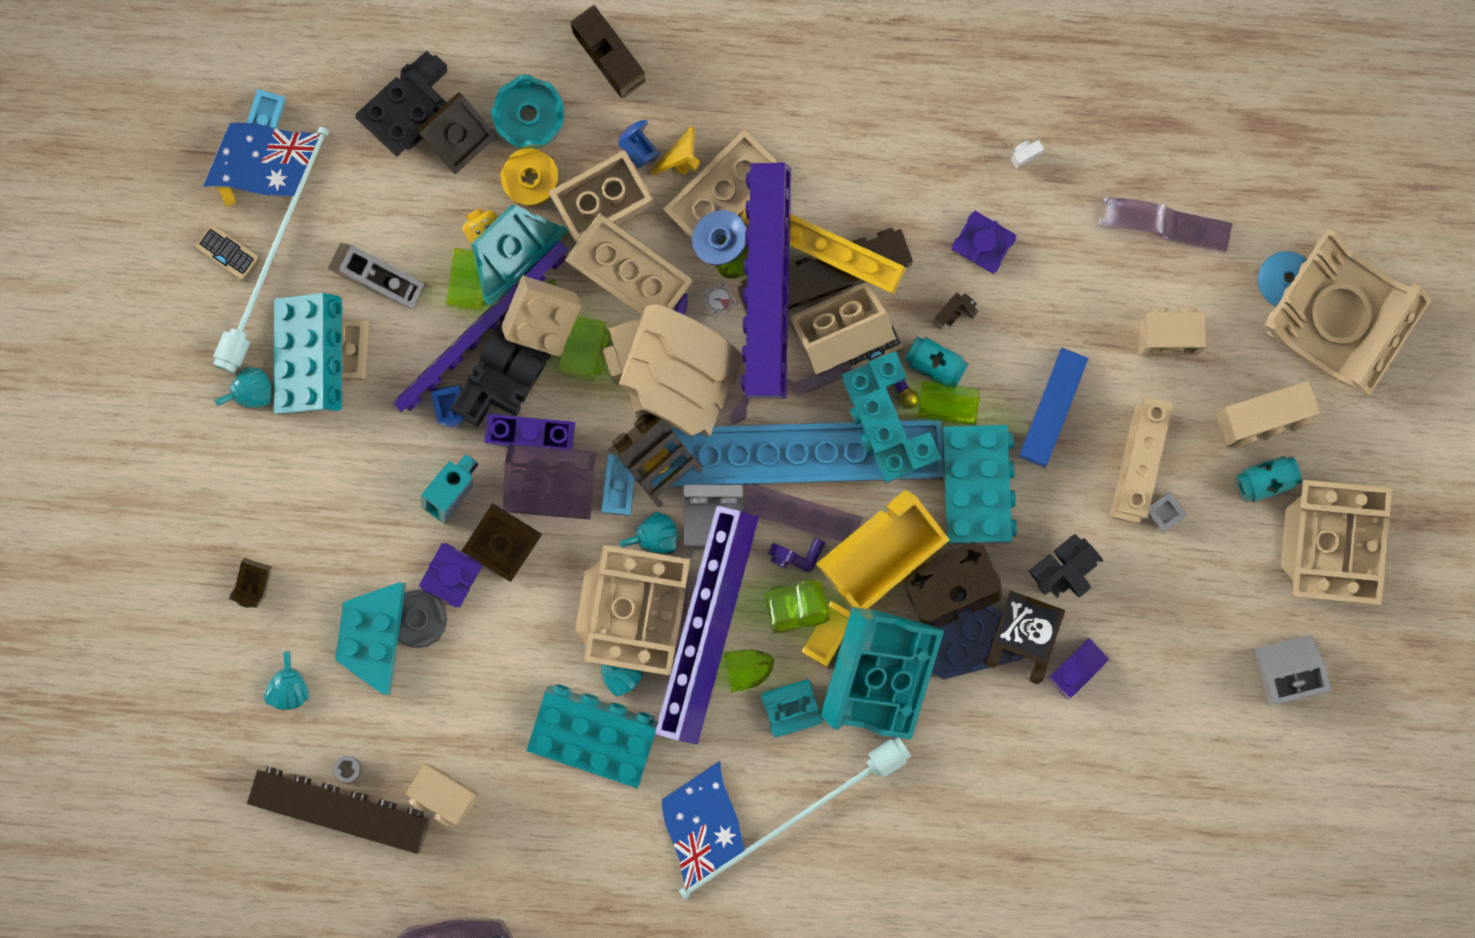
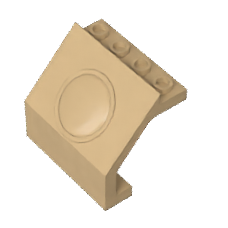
[1265,229,1432,397]

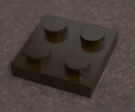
[416,92,497,174]
[461,503,542,582]

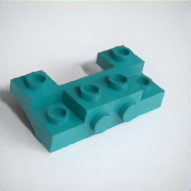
[841,351,941,484]

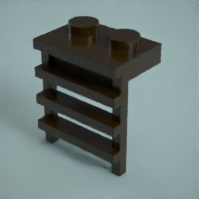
[608,413,703,508]

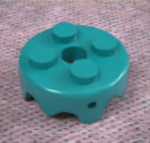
[491,74,565,149]

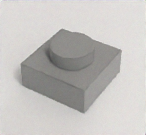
[1148,492,1187,533]

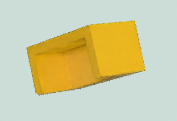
[801,601,850,668]

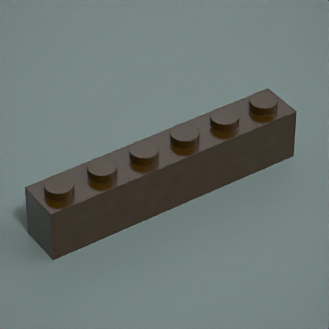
[737,228,913,316]
[247,766,430,854]

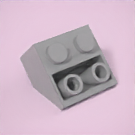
[1254,635,1332,706]

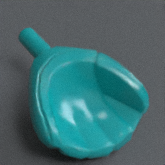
[214,366,272,409]
[620,511,678,555]
[264,651,309,710]
[601,664,643,697]

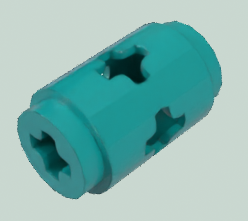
[904,336,969,388]
[1236,456,1302,502]

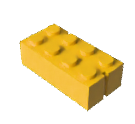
[816,489,950,609]

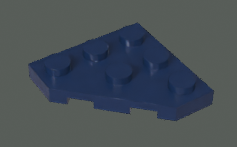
[932,589,1024,680]

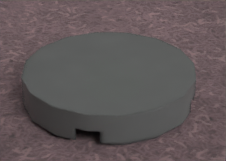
[398,590,448,648]

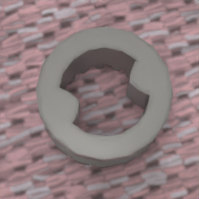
[333,756,361,782]

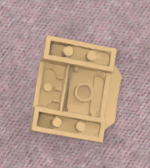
[618,304,742,437]
[1280,480,1393,606]
[575,545,691,676]

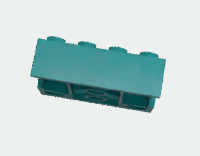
[820,607,944,739]

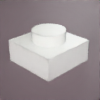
[1011,140,1044,169]

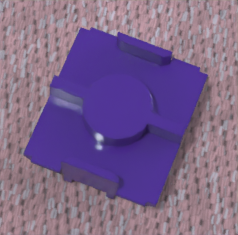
[951,210,1017,274]
[419,543,483,608]

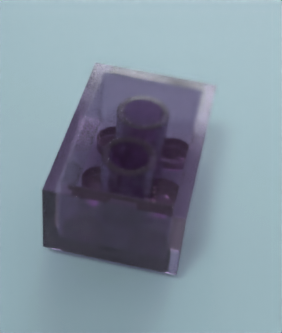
[503,444,596,520]

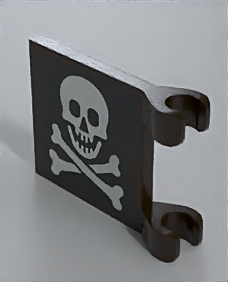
[985,590,1065,684]

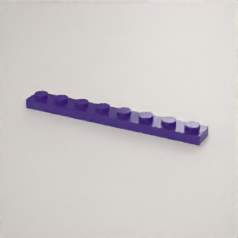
[392,241,568,412]

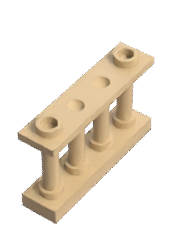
[1110,396,1173,524]

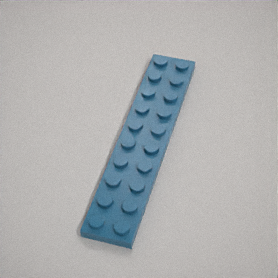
[652,420,944,488]

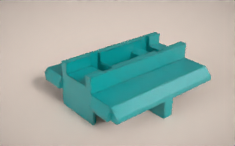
[761,679,823,738]

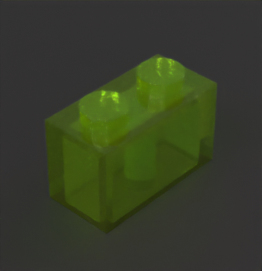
[559,316,610,382]

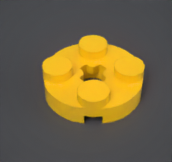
[500,148,559,207]

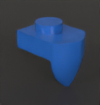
[618,120,660,169]
[431,384,464,428]

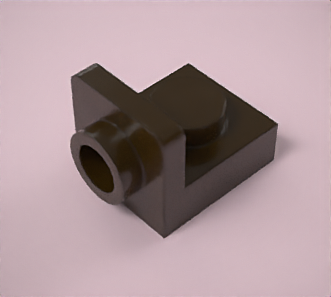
[932,292,979,329]

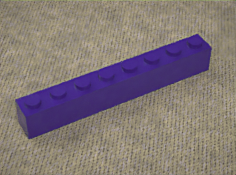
[741,162,792,399]
[655,505,759,744]

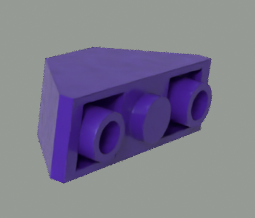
[485,414,575,452]

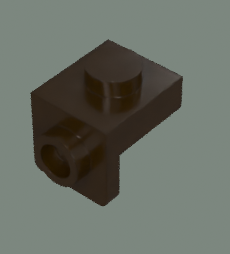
[229,558,272,608]

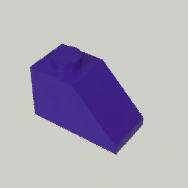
[1047,638,1109,699]

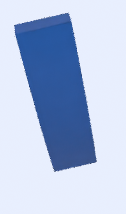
[1019,347,1088,468]

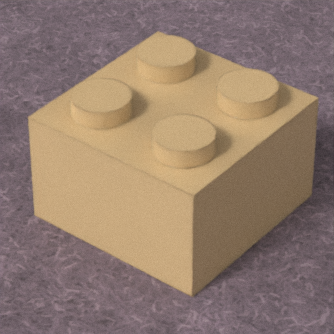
[501,275,582,357]
[1139,307,1206,356]
[405,763,479,827]

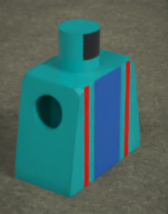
[421,454,479,525]

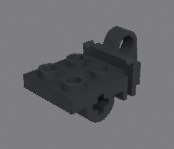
[355,51,447,157]
[451,324,552,427]
[1029,534,1104,598]

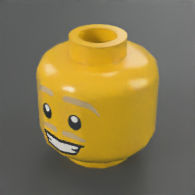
[462,207,498,246]

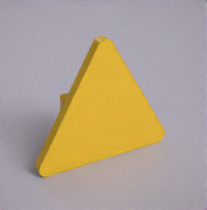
[650,126,700,176]

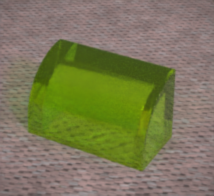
[918,381,980,426]

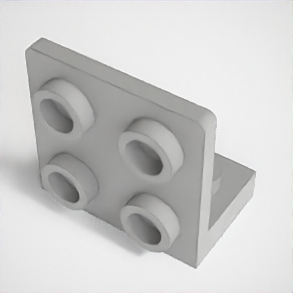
[684,485,743,546]

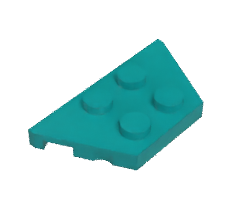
[471,205,568,306]
[335,582,406,695]

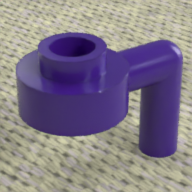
[767,538,826,572]

